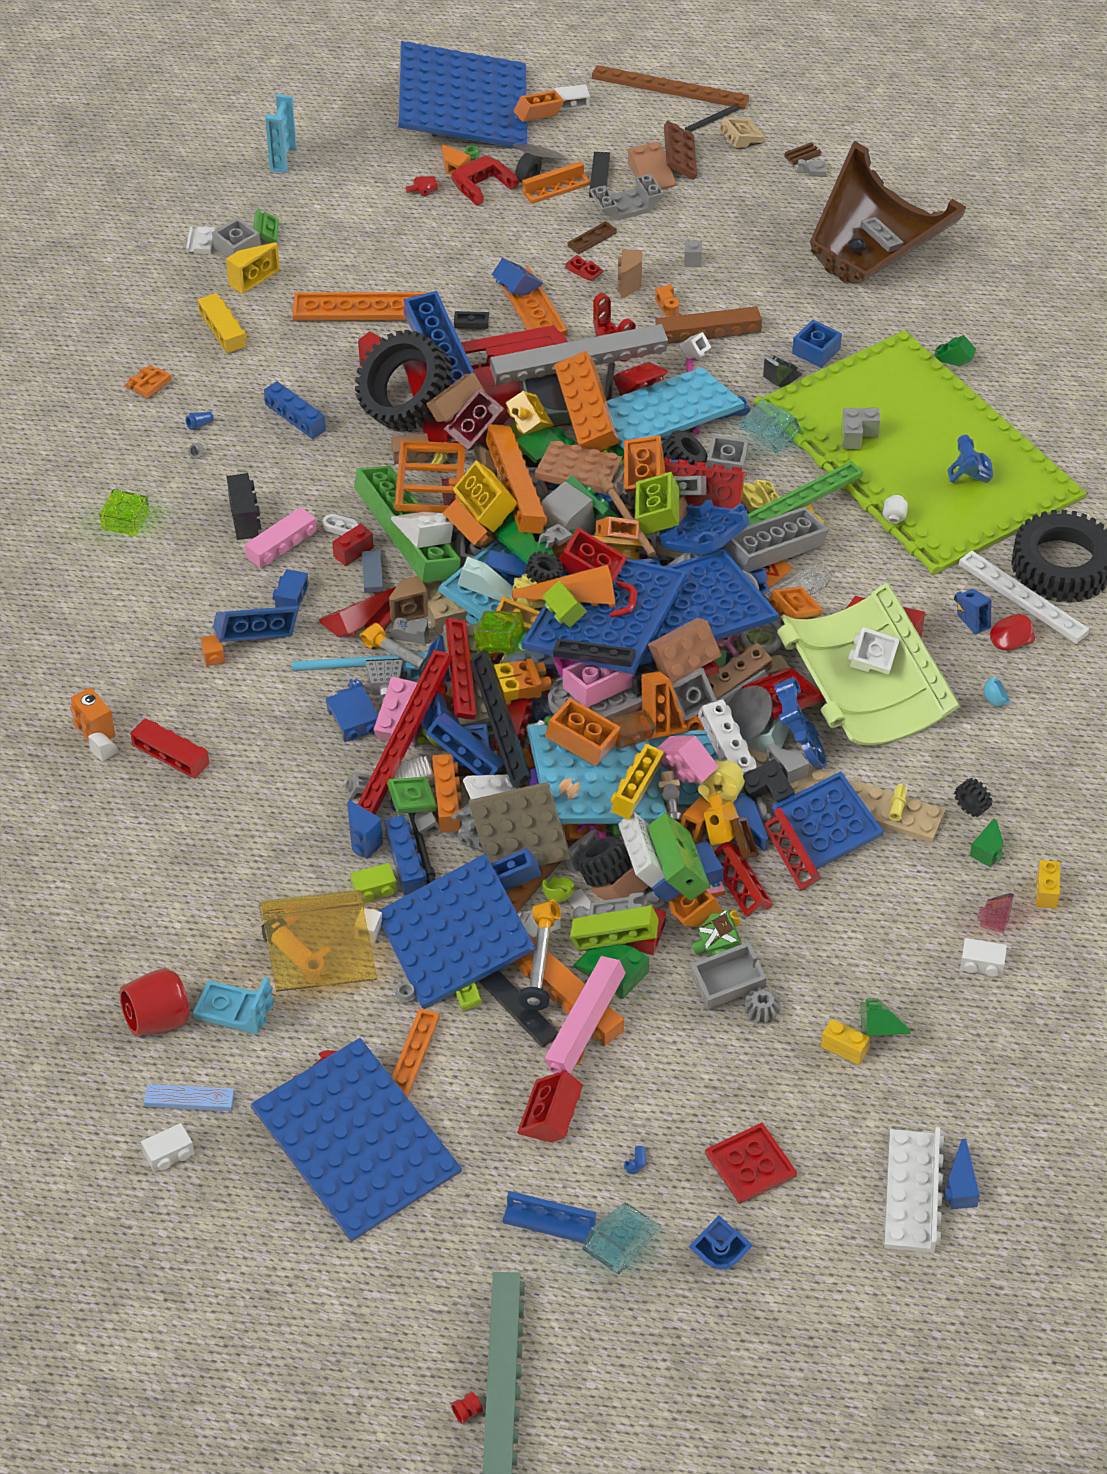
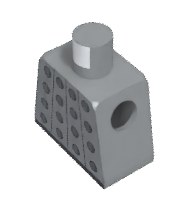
[366,658,403,700]

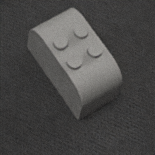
[541,482,595,535]

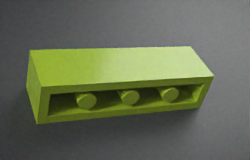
[570,905,658,951]

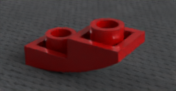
[565,255,604,281]

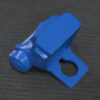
[947,435,993,483]

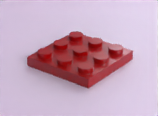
[742,667,824,720]
[705,1122,797,1204]

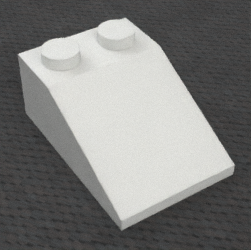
[391,512,453,548]

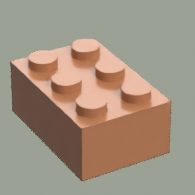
[648,617,722,683]

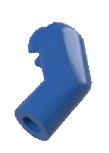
[624,1145,646,1174]

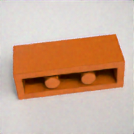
[513,90,564,122]

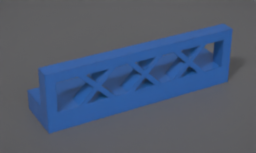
[503,1191,596,1245]

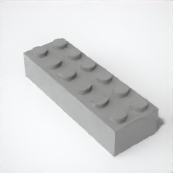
[719,507,829,572]

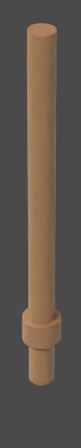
[598,473,656,557]

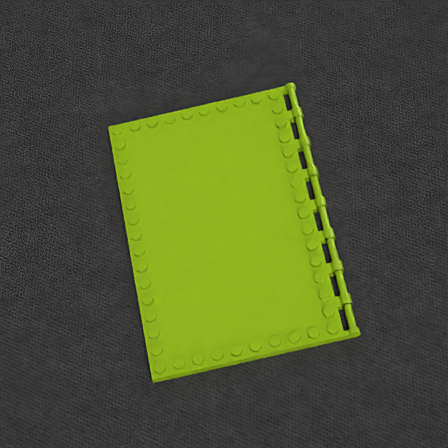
[753,330,1087,576]

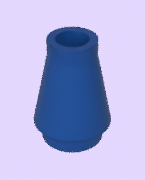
[185,411,214,430]

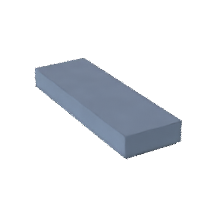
[362,550,383,593]

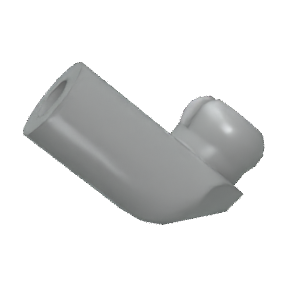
[755,796,772,823]

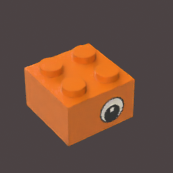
[70,687,116,742]

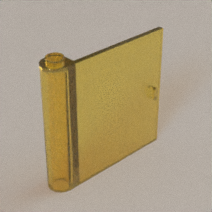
[259,890,377,992]

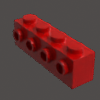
[130,718,210,779]

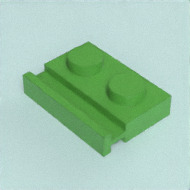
[253,208,279,243]

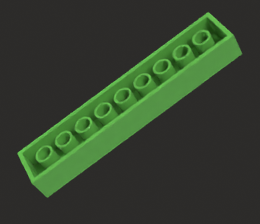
[354,466,461,583]

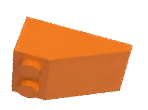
[624,435,666,495]

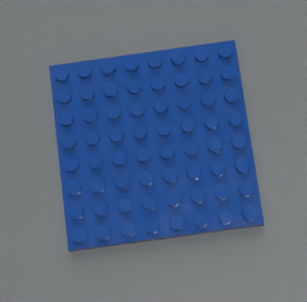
[398,41,527,148]

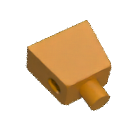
[704,793,739,845]

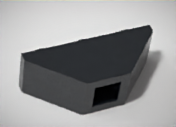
[763,355,802,388]

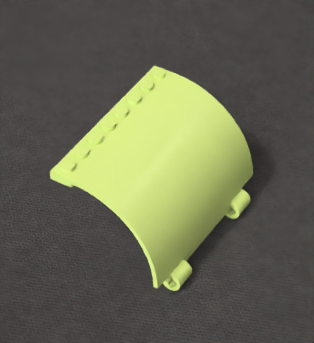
[777,582,961,745]

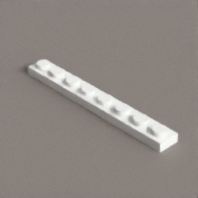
[959,551,1089,644]

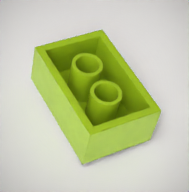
[635,472,679,535]

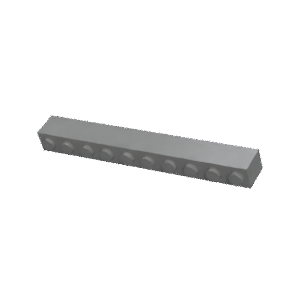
[490,324,668,385]

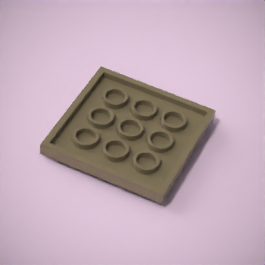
[469,782,571,866]

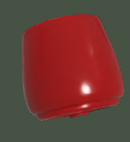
[119,968,190,1036]

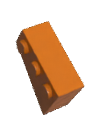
[642,671,689,738]

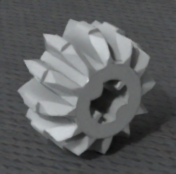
[745,987,781,1024]

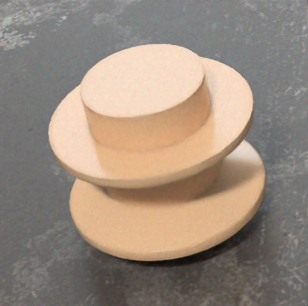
[558,777,580,800]

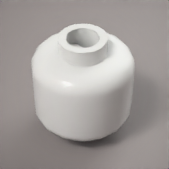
[883,495,908,524]

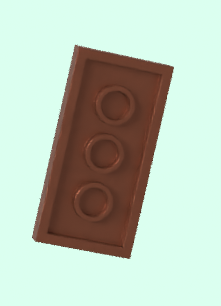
[664,121,697,180]

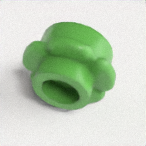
[464,146,480,160]

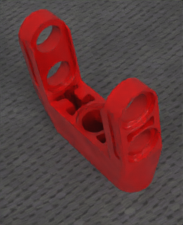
[451,156,519,206]
[593,293,636,362]

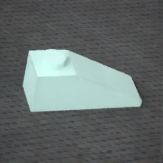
[457,557,513,601]

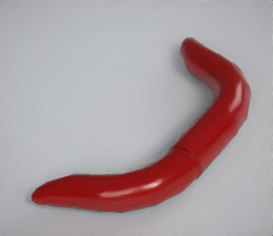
[609,581,637,617]

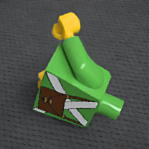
[691,910,742,956]

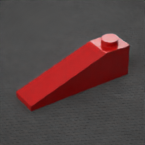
[319,587,396,638]

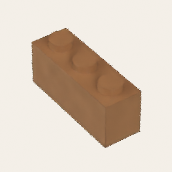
[426,373,485,423]

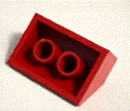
[517,1070,583,1143]

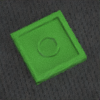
[387,777,437,814]

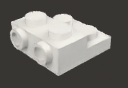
[848,627,900,675]

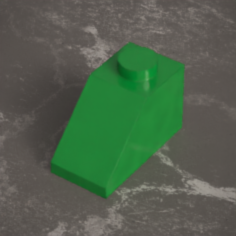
[970,819,1004,868]

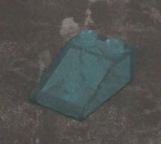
[738,399,800,453]
[582,1202,661,1275]

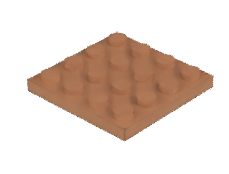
[534,441,622,495]

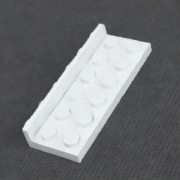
[884,1127,944,1253]

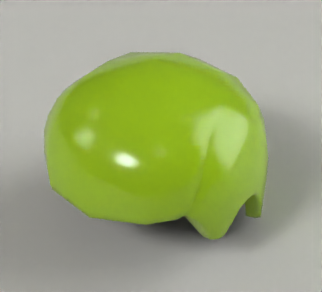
[542,876,575,903]

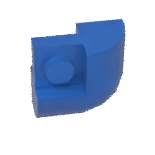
[689,1215,753,1270]

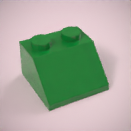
[860,998,910,1036]

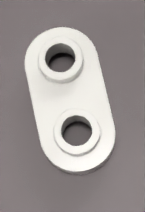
[323,514,358,536]

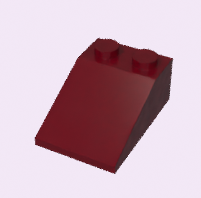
[444,388,511,451]

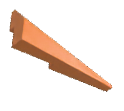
[512,565,615,607]

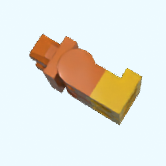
[494,658,551,705]

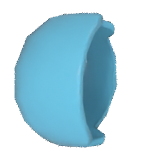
[984,677,1010,707]

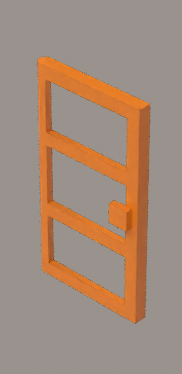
[394,441,466,513]

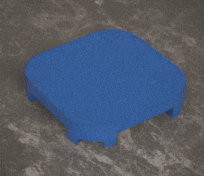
[659,500,750,554]

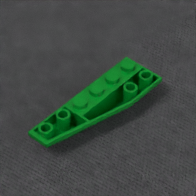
[494,512,555,571]

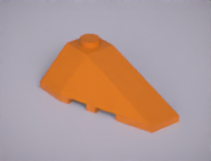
[668,890,723,926]

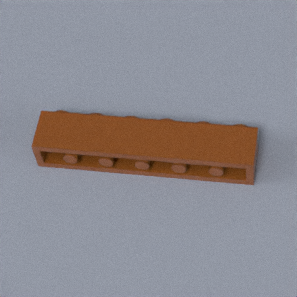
[655,306,762,344]

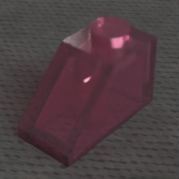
[978,893,1014,934]

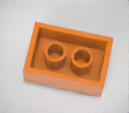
[545,697,621,766]

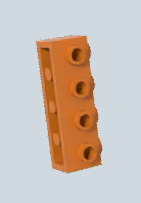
[432,754,463,833]

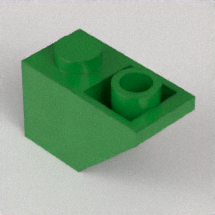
[934,335,976,366]

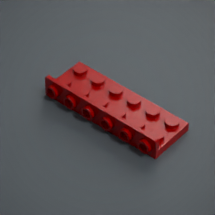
[664,457,747,509]

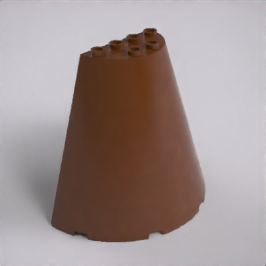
[810,141,966,283]

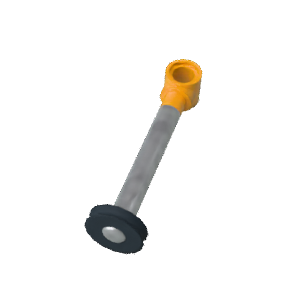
[359,623,431,677]
[518,900,561,1011]

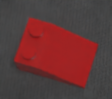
[558,527,627,584]

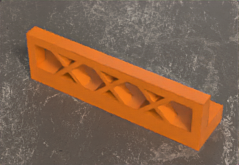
[522,161,590,204]

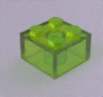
[99,489,150,536]
[473,610,525,654]

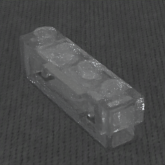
[762,561,833,601]

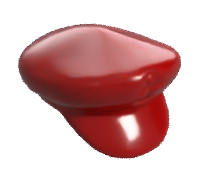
[990,614,1035,651]

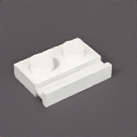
[186,227,215,254]

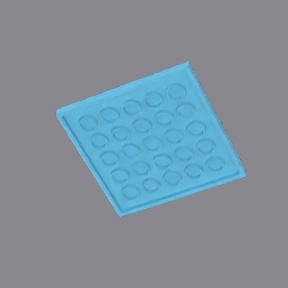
[528,725,666,824]

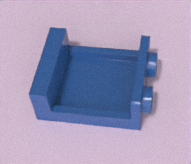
[326,686,378,742]

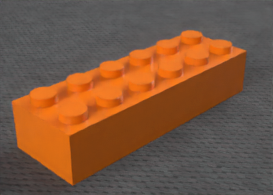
[554,350,620,451]

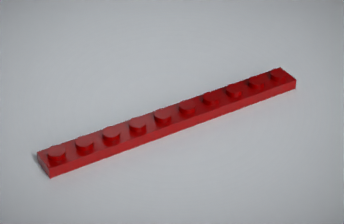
[358,650,453,815]

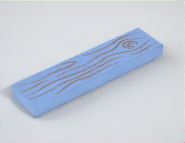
[144,1084,234,1111]

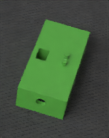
[647,812,710,901]

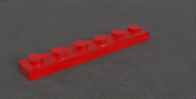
[445,618,476,720]

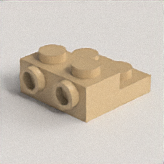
[719,118,765,148]

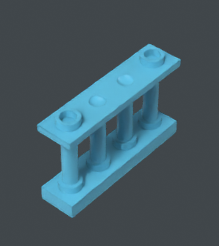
[265,94,297,173]

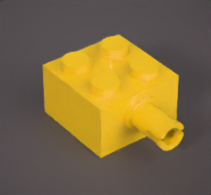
[506,391,553,435]

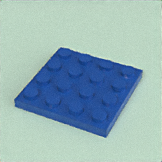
[771,771,884,869]

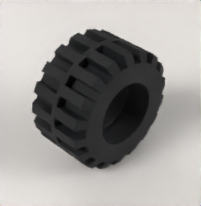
[662,430,708,465]
[575,836,632,886]

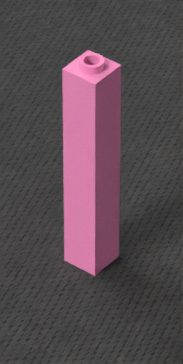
[544,956,625,1074]

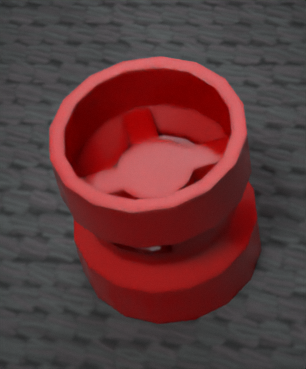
[451,1391,483,1424]

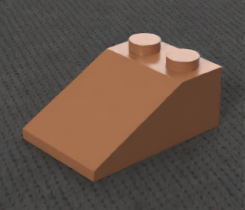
[628,142,676,190]

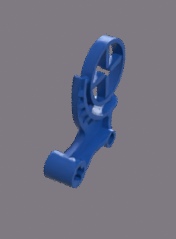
[775,677,827,770]

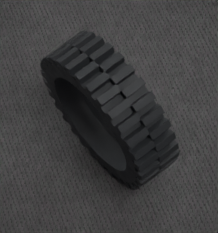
[355,330,453,431]
[1011,510,1107,603]

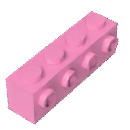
[244,507,317,569]

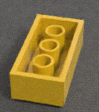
[453,460,518,532]

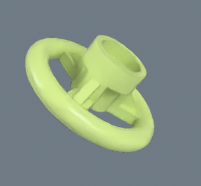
[736,627,774,652]

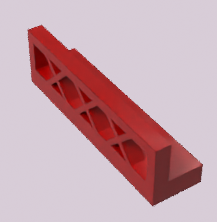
[763,807,822,891]
[714,841,774,917]

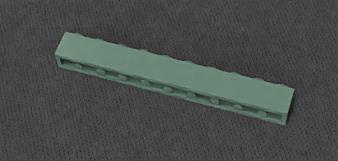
[482,1272,525,1474]

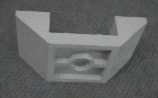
[590,174,664,220]

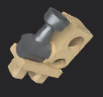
[658,771,683,823]

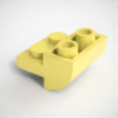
[742,479,780,512]

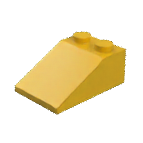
[226,242,280,294]

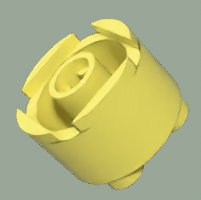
[698,759,745,803]

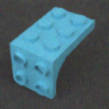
[192,977,274,1035]

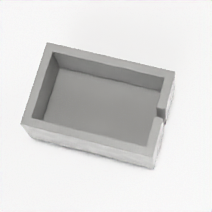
[691,941,767,1010]

